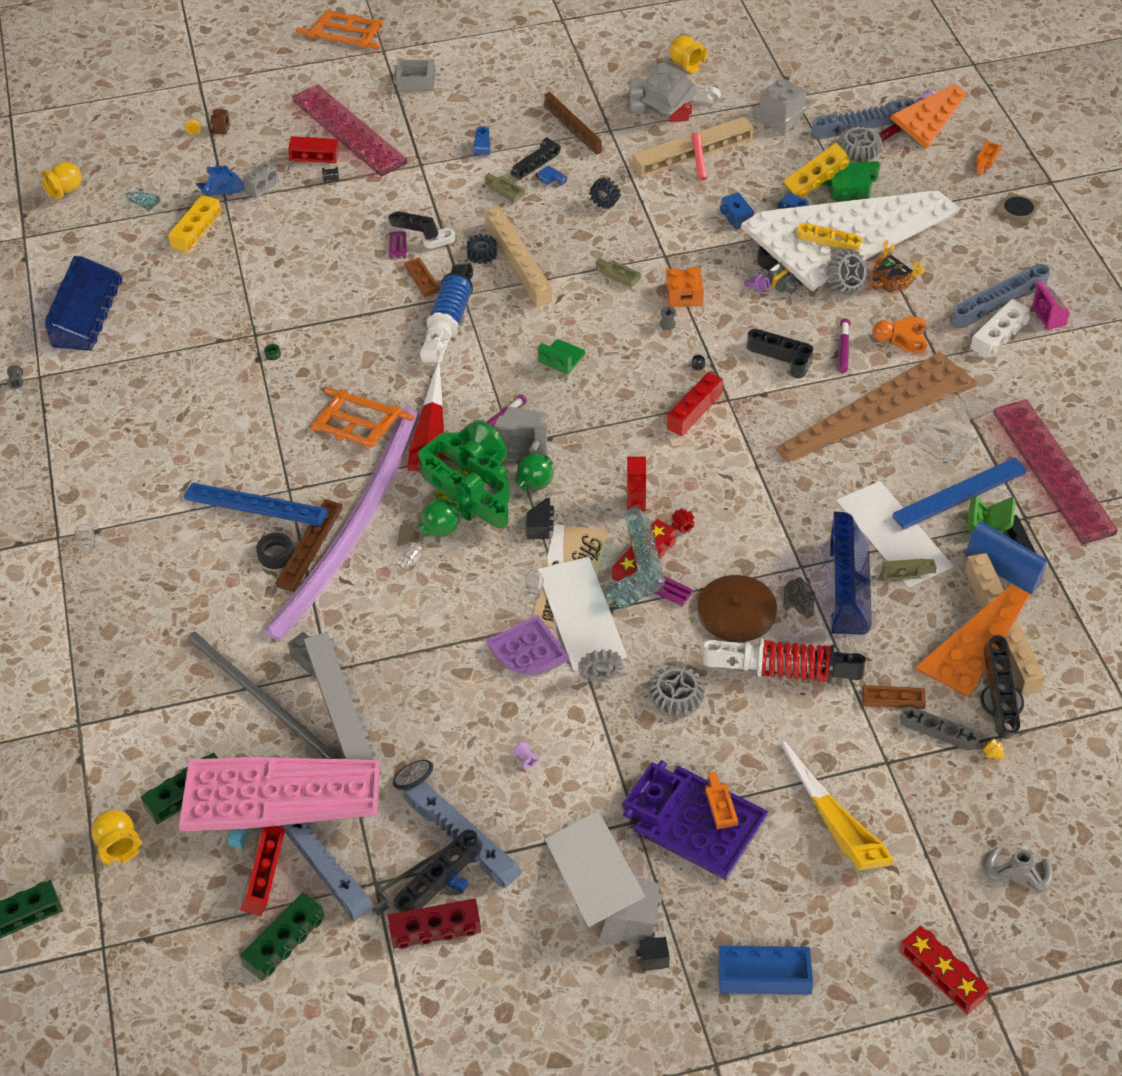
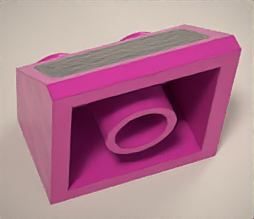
[1032,281,1070,330]

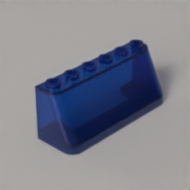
[45,256,123,351]
[830,511,872,635]

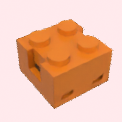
[665,267,704,307]

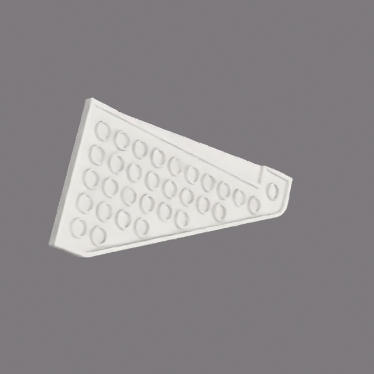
[741,191,960,291]

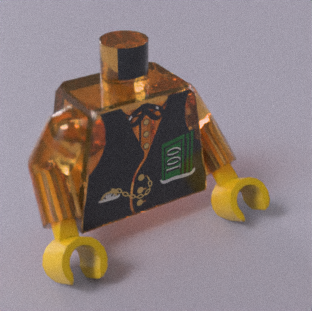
[871,240,924,293]

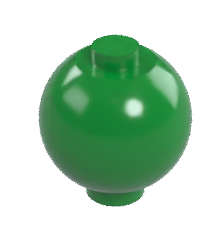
[514,453,554,491]
[418,499,459,537]

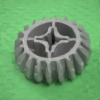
[838,126,882,162]
[825,248,868,295]
[649,664,705,717]

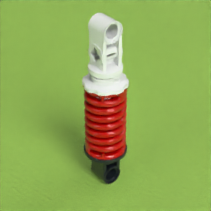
[703,639,866,684]

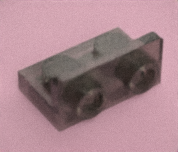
[783,577,815,619]

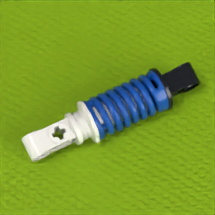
[420,263,473,363]

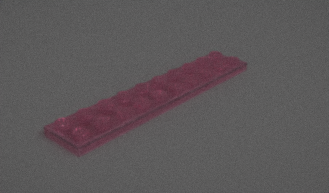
[292,84,407,177]
[993,399,1118,545]

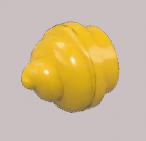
[185,119,201,135]
[982,738,1004,760]

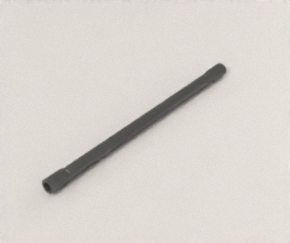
[188,632,342,759]

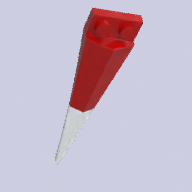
[407,362,446,471]

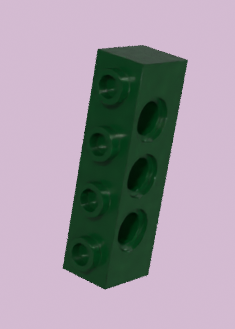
[140,752,218,825]
[0,879,63,939]
[239,892,325,981]

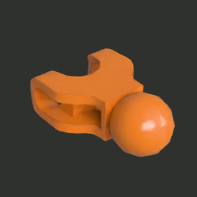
[872,316,927,353]

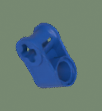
[474,126,490,155]
[777,193,809,209]

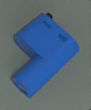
[536,166,567,185]

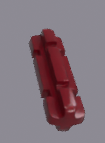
[879,123,901,142]

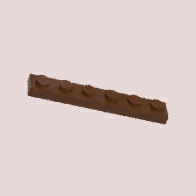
[544,92,602,155]
[275,499,343,592]

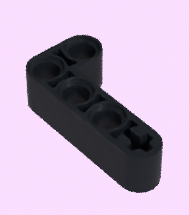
[747,329,813,379]

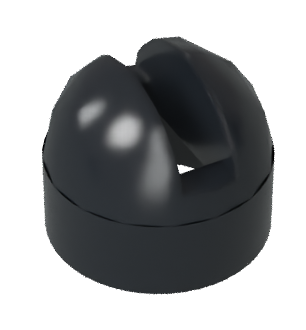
[691,354,706,370]

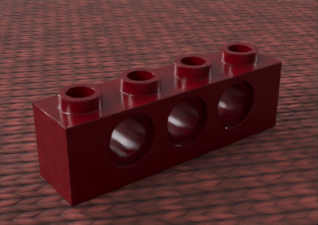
[387,898,481,949]

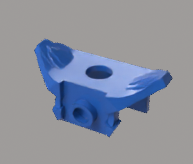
[196,165,245,196]

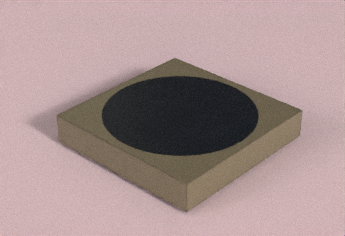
[997,192,1041,226]

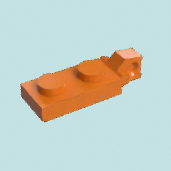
[975,141,1002,176]
[705,772,738,829]

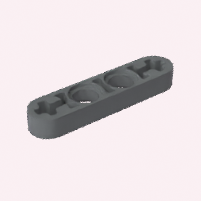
[900,707,980,750]

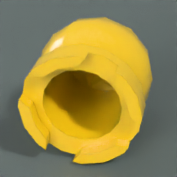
[669,35,708,73]
[39,161,82,201]
[91,809,142,865]

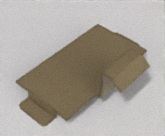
[397,519,420,546]

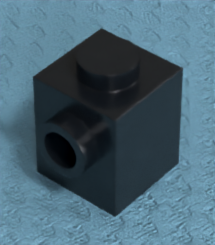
[635,937,670,971]

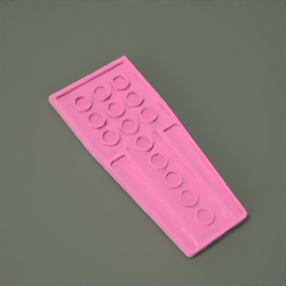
[179,757,380,831]

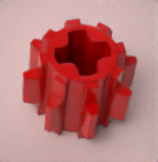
[671,508,695,534]

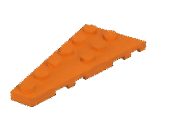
[890,84,967,149]
[915,584,1030,698]

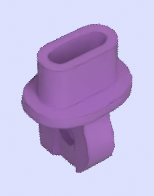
[744,274,770,292]

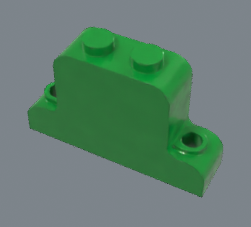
[815,161,880,202]

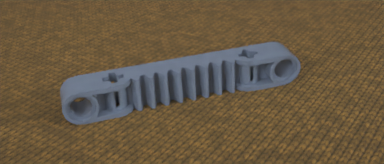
[811,98,916,139]
[951,264,1050,328]
[403,781,522,888]
[280,822,373,921]

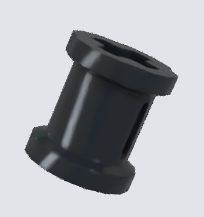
[322,167,339,182]

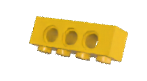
[783,142,850,199]
[168,195,221,252]

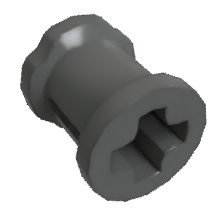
[660,307,676,330]
[7,365,24,389]

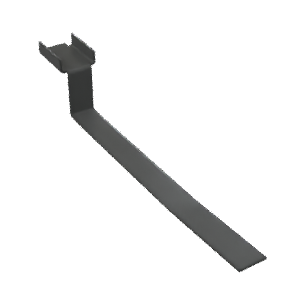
[372,847,446,916]

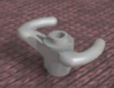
[986,847,1053,892]

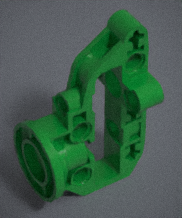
[418,420,510,528]

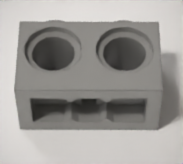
[243,161,279,199]

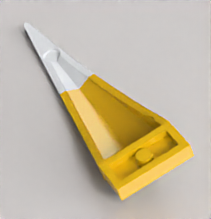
[781,741,894,871]

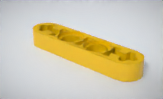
[796,223,863,251]

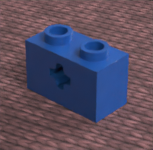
[720,192,754,230]

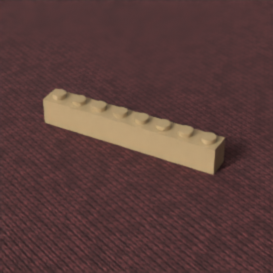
[632,116,754,178]
[484,206,552,307]
[965,553,1045,695]

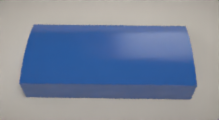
[965,521,1047,595]
[719,945,813,995]

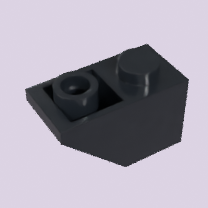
[526,498,554,539]

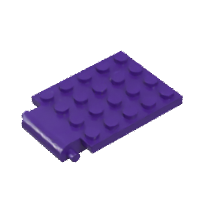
[622,760,768,880]

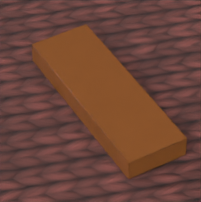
[404,257,440,297]
[862,685,926,709]

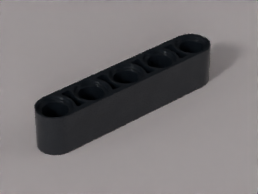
[984,635,1020,739]
[394,829,483,912]

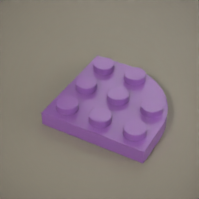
[486,615,569,674]

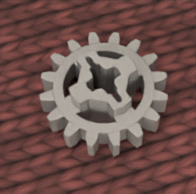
[578,649,623,682]

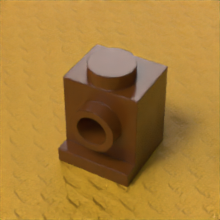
[210,109,230,135]

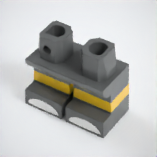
[767,262,804,294]

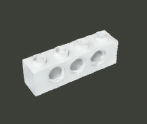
[970,299,1030,358]

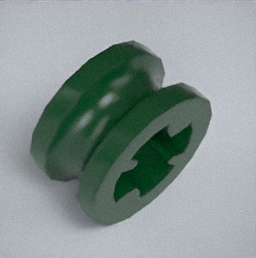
[264,344,281,360]

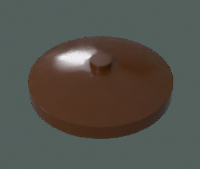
[698,575,777,642]

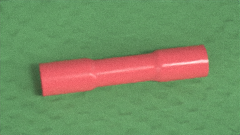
[691,133,707,181]

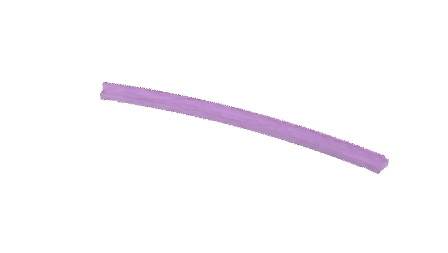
[263,405,419,642]

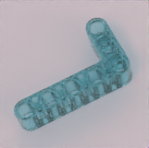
[606,507,665,608]

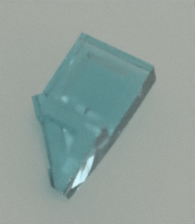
[125,188,161,209]

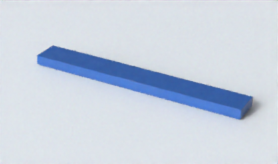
[892,457,1027,530]
[184,482,328,526]

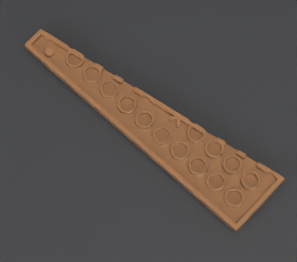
[776,352,977,462]

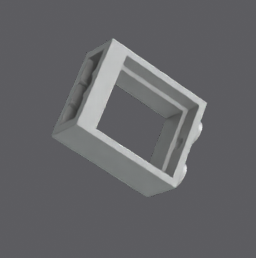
[393,59,435,91]

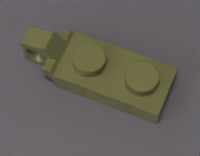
[484,173,525,203]
[595,258,641,288]
[880,559,937,581]

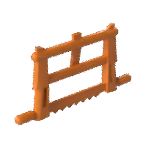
[296,10,384,49]
[310,387,414,450]

